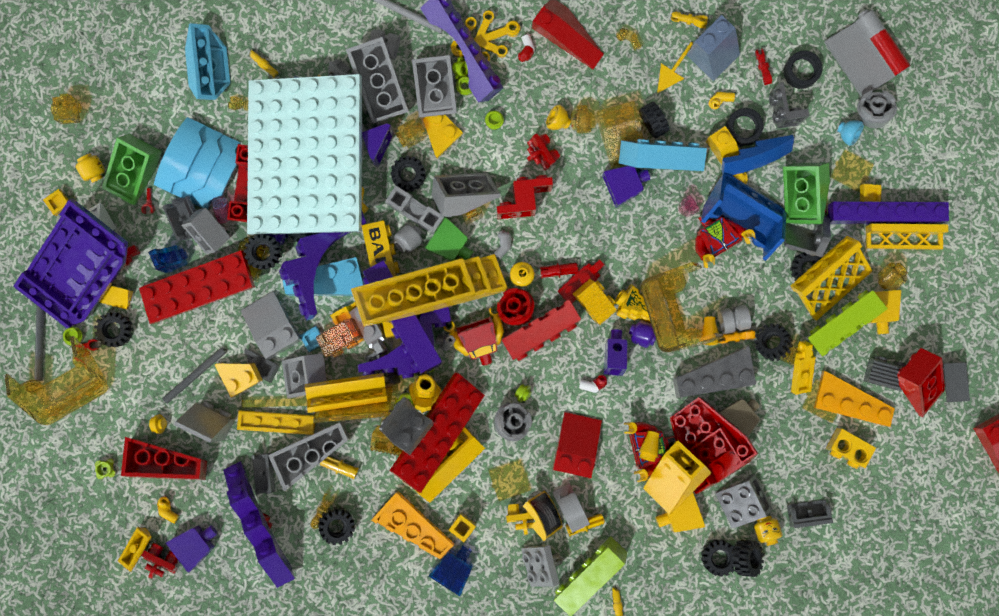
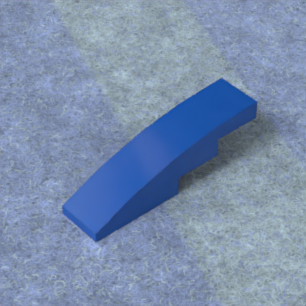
[722,135,794,175]

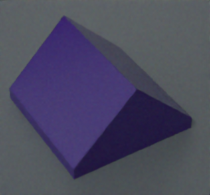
[362,123,394,167]

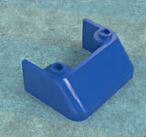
[701,173,786,261]

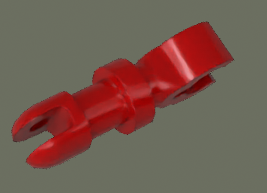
[755,48,773,85]

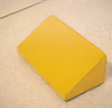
[99,286,133,310]
[118,527,151,572]

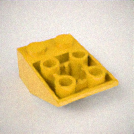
[643,441,711,515]

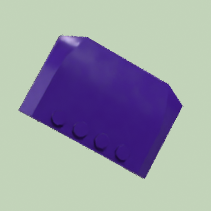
[13,198,128,328]

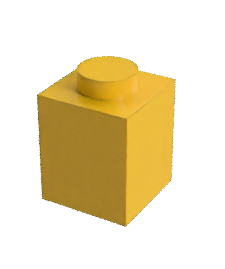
[449,512,477,542]

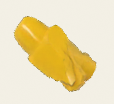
[409,374,441,414]

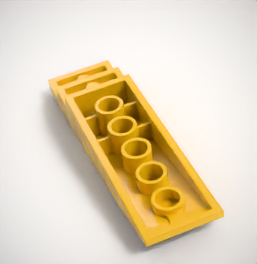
[351,254,508,327]

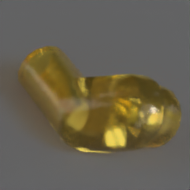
[616,28,642,51]

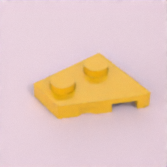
[423,115,463,159]
[215,362,263,398]

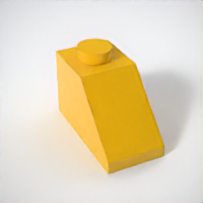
[706,126,739,165]

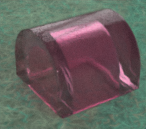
[678,194,700,217]
[212,197,230,224]

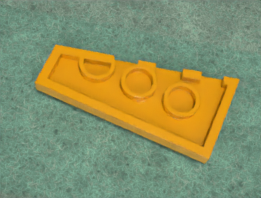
[814,371,895,427]
[371,491,455,560]

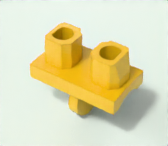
[506,504,534,535]

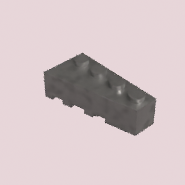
[673,346,756,398]

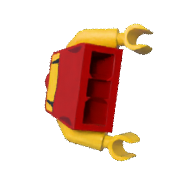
[444,307,504,366]

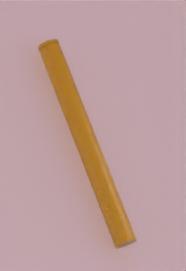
[241,398,319,408]

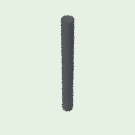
[34,305,44,381]
[162,347,226,404]

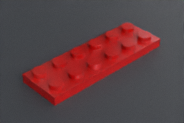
[139,250,255,324]
[389,373,485,493]

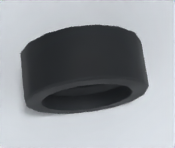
[784,51,823,89]
[725,108,764,146]

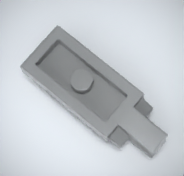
[349,307,388,354]

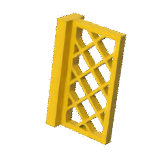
[790,236,872,321]

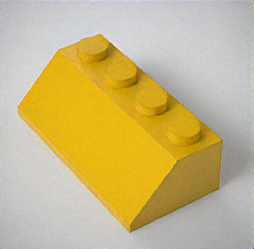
[415,427,485,503]

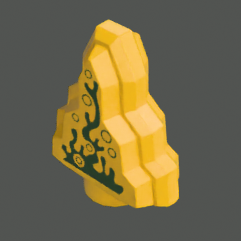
[615,284,659,323]

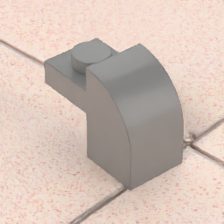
[552,483,590,533]

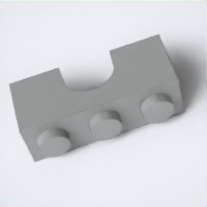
[385,186,445,235]

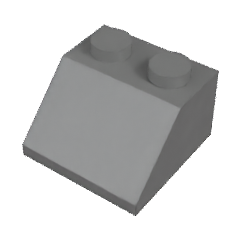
[282,354,327,399]

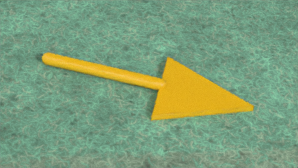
[657,42,693,93]

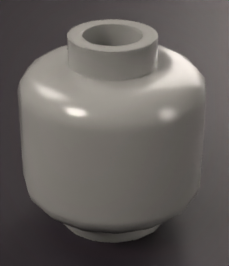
[394,225,422,253]

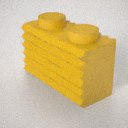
[573,279,617,325]

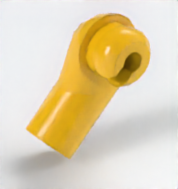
[709,92,735,110]

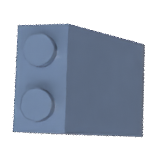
[687,15,740,81]

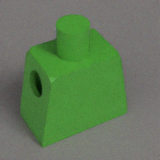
[425,218,474,261]

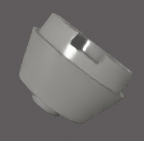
[857,90,897,128]
[493,403,532,441]

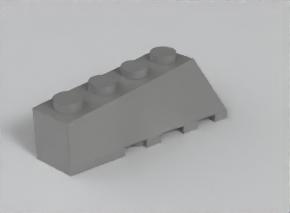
[268,422,351,491]

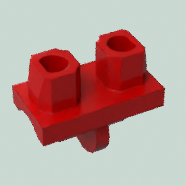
[526,133,560,171]
[141,543,179,579]

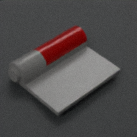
[824,9,911,98]

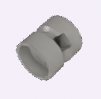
[369,29,400,59]
[717,304,751,334]

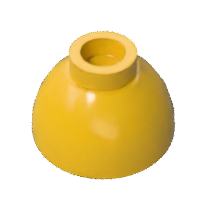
[546,104,571,130]

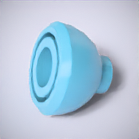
[837,120,864,146]

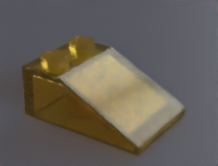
[595,101,643,170]

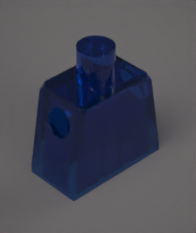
[428,545,473,596]

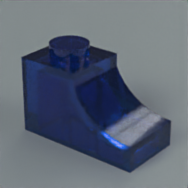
[148,245,188,273]

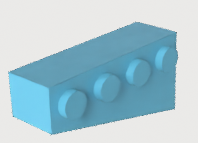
[619,139,707,171]
[282,257,365,296]

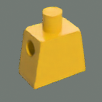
[859,290,901,334]
[655,492,705,532]

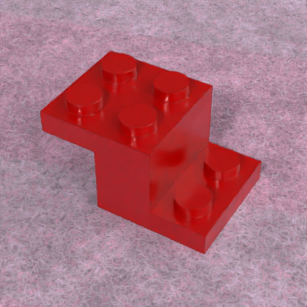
[496,175,553,220]

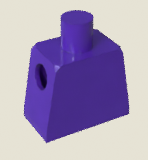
[602,166,650,208]
[603,329,627,376]
[166,525,218,573]

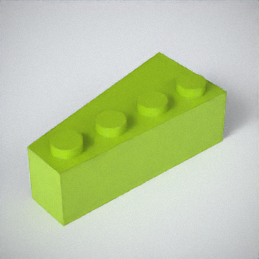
[808,290,888,357]
[554,536,627,616]

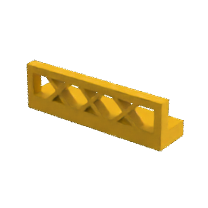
[866,224,948,250]
[305,373,387,413]

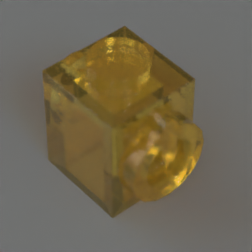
[395,118,425,149]

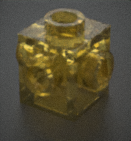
[51,94,82,124]

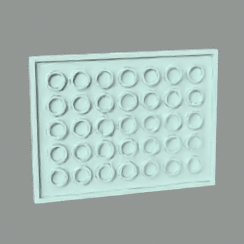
[247,74,362,235]

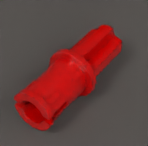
[540,262,578,279]

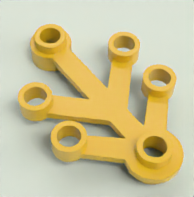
[451,10,520,61]

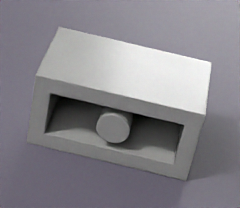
[182,208,230,254]

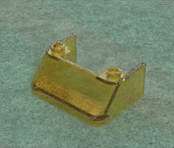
[641,262,724,353]
[4,336,108,425]

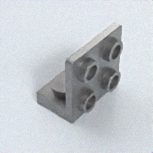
[769,82,810,129]
[784,217,831,257]
[379,397,434,455]
[716,474,773,528]

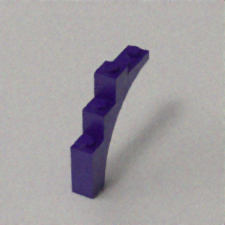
[279,211,366,321]
[357,307,451,379]
[223,461,295,588]

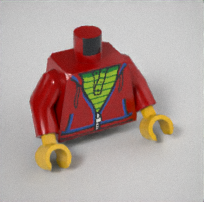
[695,216,756,268]
[624,422,676,482]

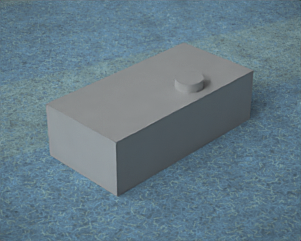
[346,37,409,124]

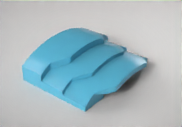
[154,117,240,210]

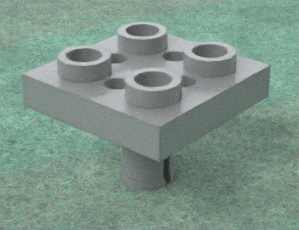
[521,545,562,587]

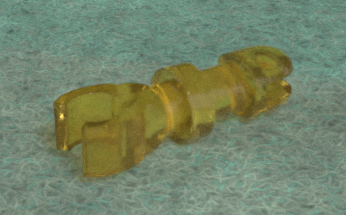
[228,96,248,111]
[310,492,335,529]

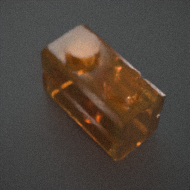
[316,318,363,358]

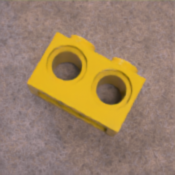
[826,428,876,469]

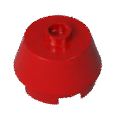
[497,288,534,325]

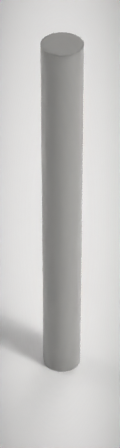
[374,0,443,34]

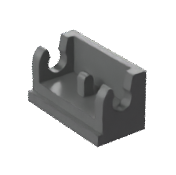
[163,196,196,241]
[943,362,970,402]
[252,453,275,495]
[787,500,833,528]

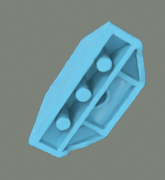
[185,23,230,100]

